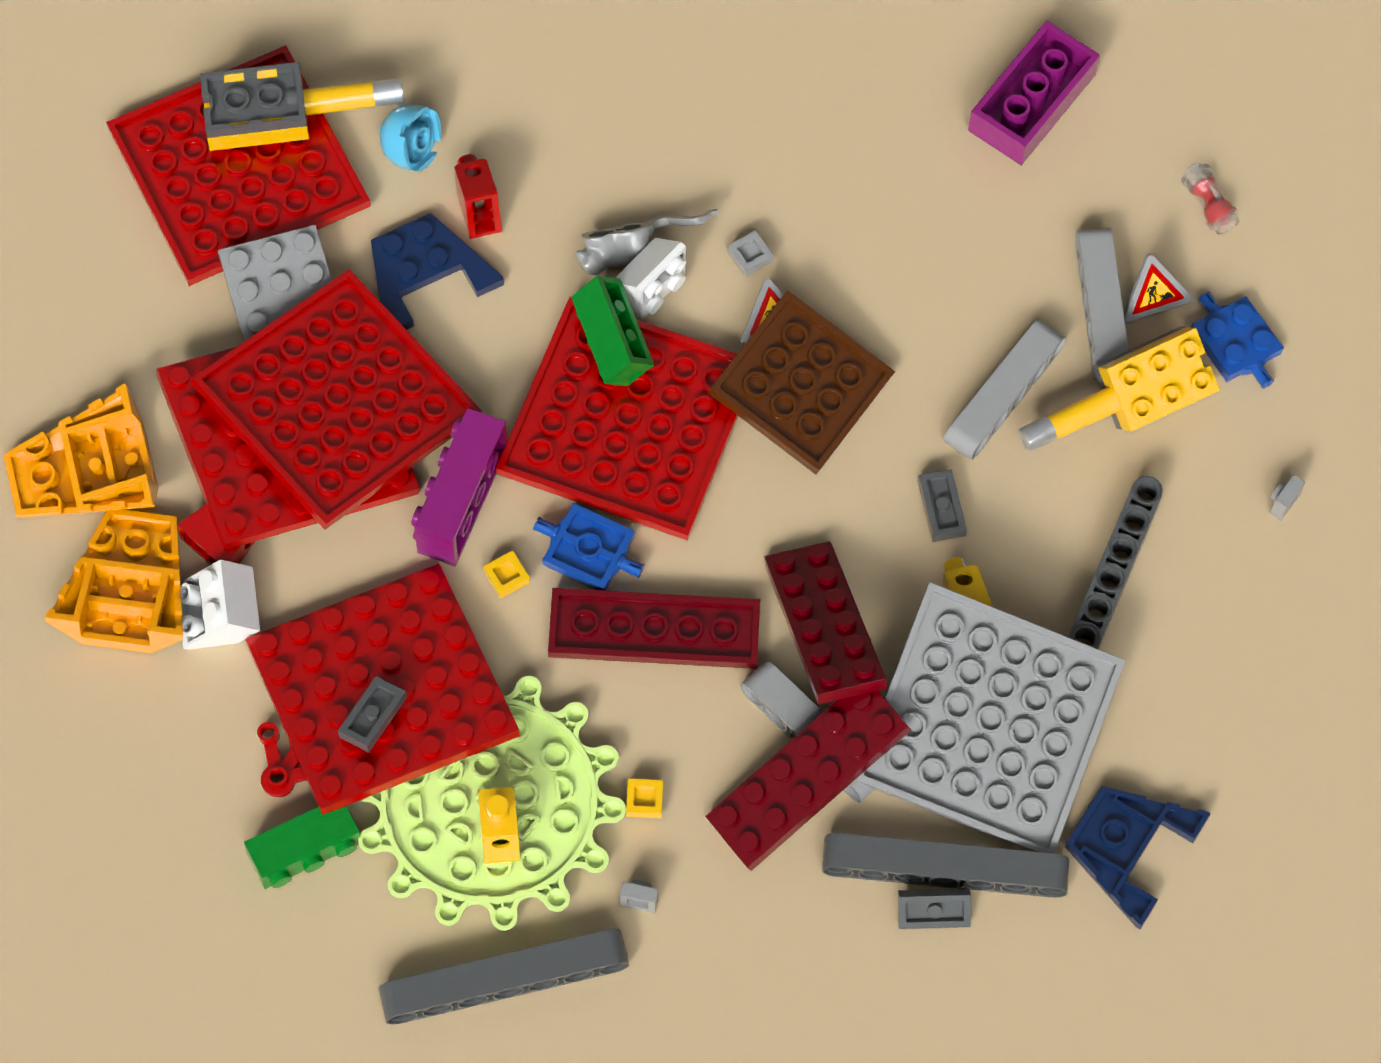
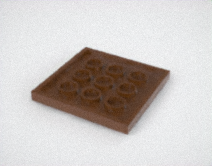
[708,290,895,475]

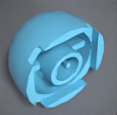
[379,104,442,172]

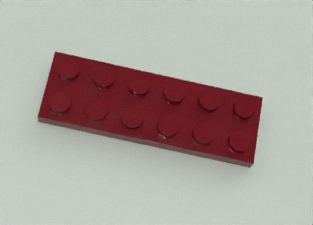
[764,541,887,705]
[548,588,760,669]
[705,691,912,871]

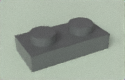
[918,469,967,542]
[338,676,407,753]
[898,889,971,929]

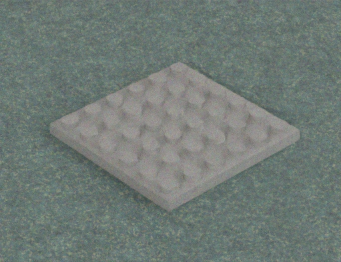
[854,582,1125,853]

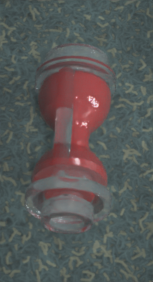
[1181,162,1239,235]

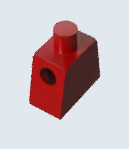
[454,154,502,239]
[177,505,256,565]

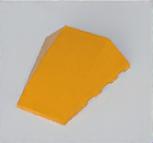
[3,383,158,518]
[44,509,183,654]

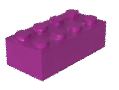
[968,20,1100,166]
[411,408,507,567]

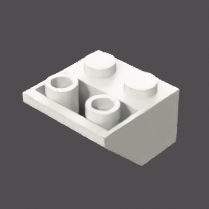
[616,238,686,321]
[180,559,260,650]

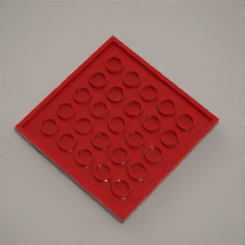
[106,45,371,286]
[191,269,482,530]
[496,296,738,541]
[156,347,420,550]
[245,563,520,815]

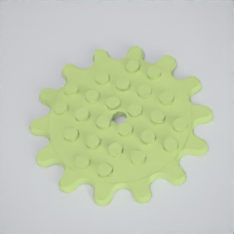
[358,676,626,931]

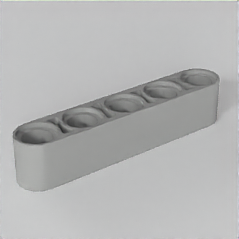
[1075,228,1129,380]
[943,319,1066,460]
[740,661,875,803]

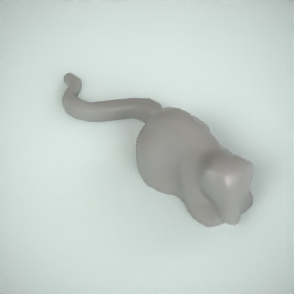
[576,209,718,275]

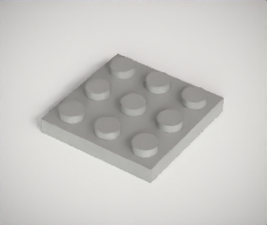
[218,225,332,341]

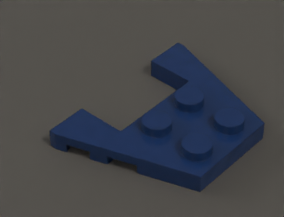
[371,213,504,330]
[1065,786,1210,930]

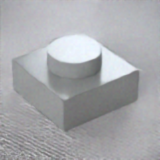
[727,230,774,277]
[1270,475,1305,520]
[620,880,658,913]

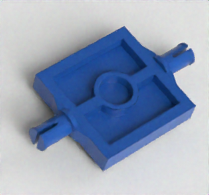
[1191,291,1284,389]
[533,503,645,591]

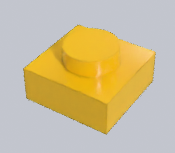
[483,550,530,599]
[626,778,663,818]

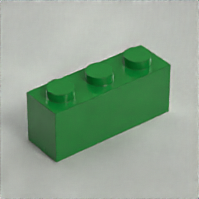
[571,275,654,386]
[244,806,360,889]

